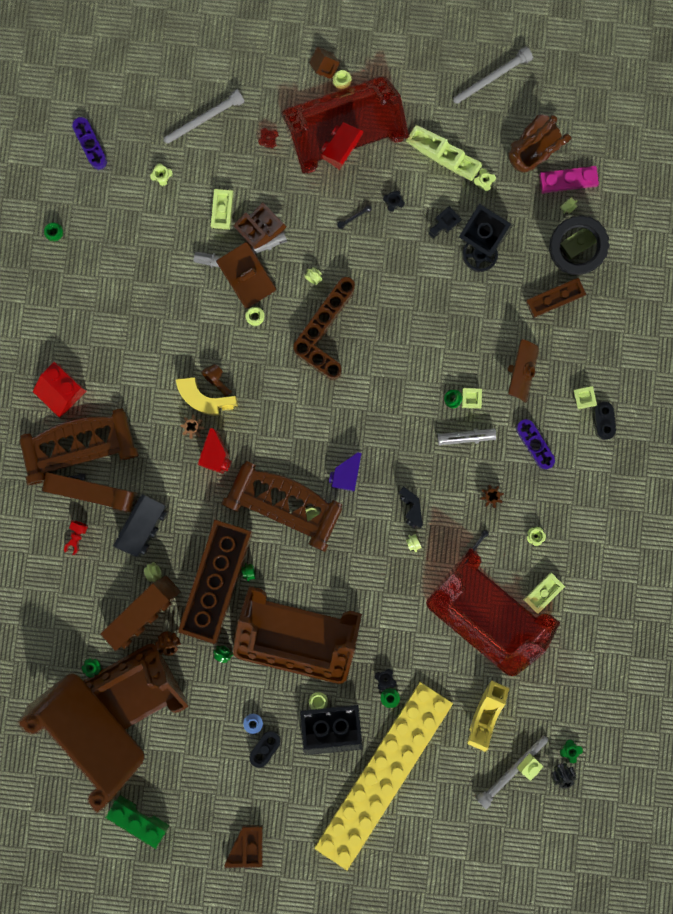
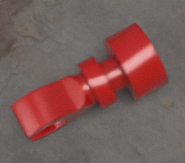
[64,520,88,556]

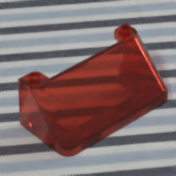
[281,77,409,174]
[426,548,560,676]

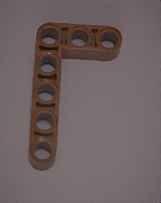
[293,277,355,380]
[42,472,138,512]

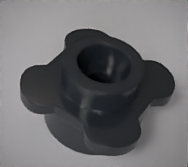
[383,190,405,212]
[375,669,396,691]

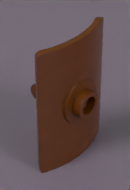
[216,242,277,309]
[507,339,539,403]

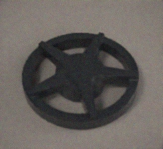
[462,243,498,272]

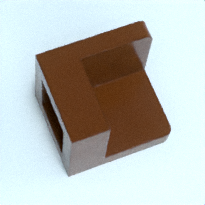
[309,47,340,79]

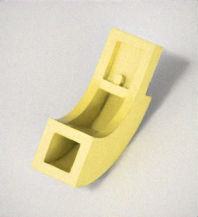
[176,377,238,416]
[467,681,509,752]

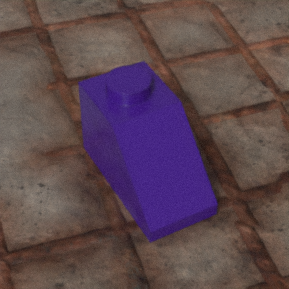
[329,452,362,492]

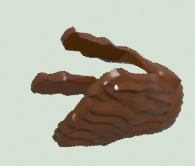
[508,114,571,173]

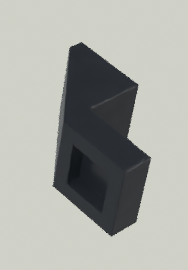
[398,486,423,529]

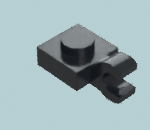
[428,206,462,239]

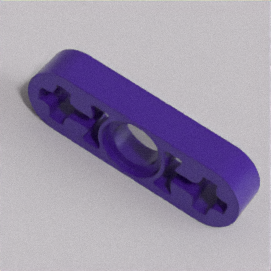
[72,117,107,170]
[516,419,555,470]

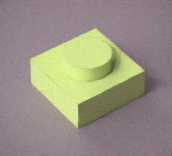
[574,386,597,409]
[461,388,482,409]
[517,753,544,781]

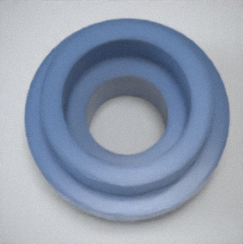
[243,714,263,734]

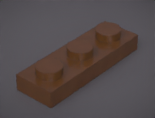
[525,277,587,318]

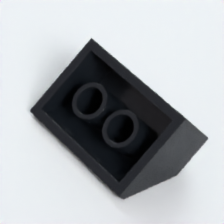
[113,494,169,557]
[300,705,363,755]

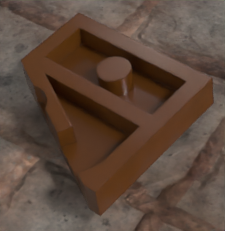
[224,825,263,868]

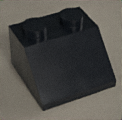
[459,204,514,257]

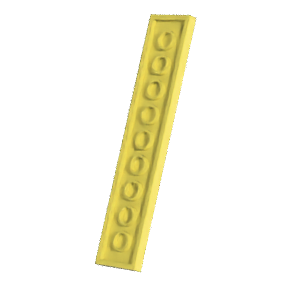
[314,682,453,870]

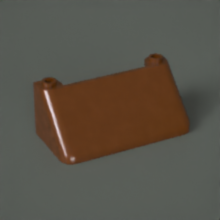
[233,586,362,684]
[84,644,189,729]
[18,674,145,813]

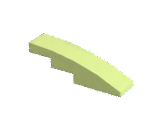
[406,125,482,181]

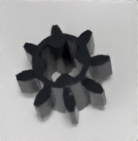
[551,763,576,789]

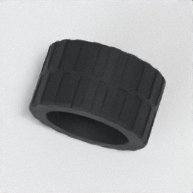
[549,215,610,275]

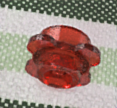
[258,128,279,148]

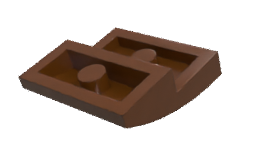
[233,202,287,249]

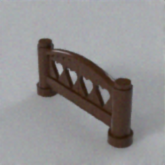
[19,409,139,485]
[221,461,343,552]

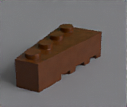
[100,575,181,651]

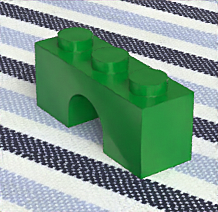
[105,795,170,849]

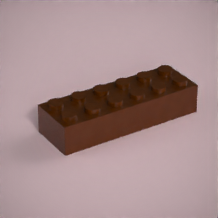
[178,520,253,644]

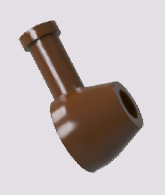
[201,364,232,397]

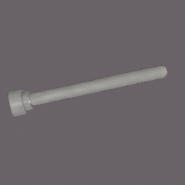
[453,46,533,104]
[164,89,245,144]
[475,736,548,809]

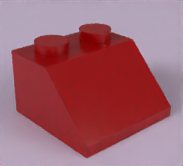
[321,122,363,170]
[32,362,86,418]
[197,428,232,474]

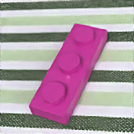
[539,166,599,193]

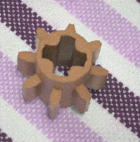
[180,415,205,439]

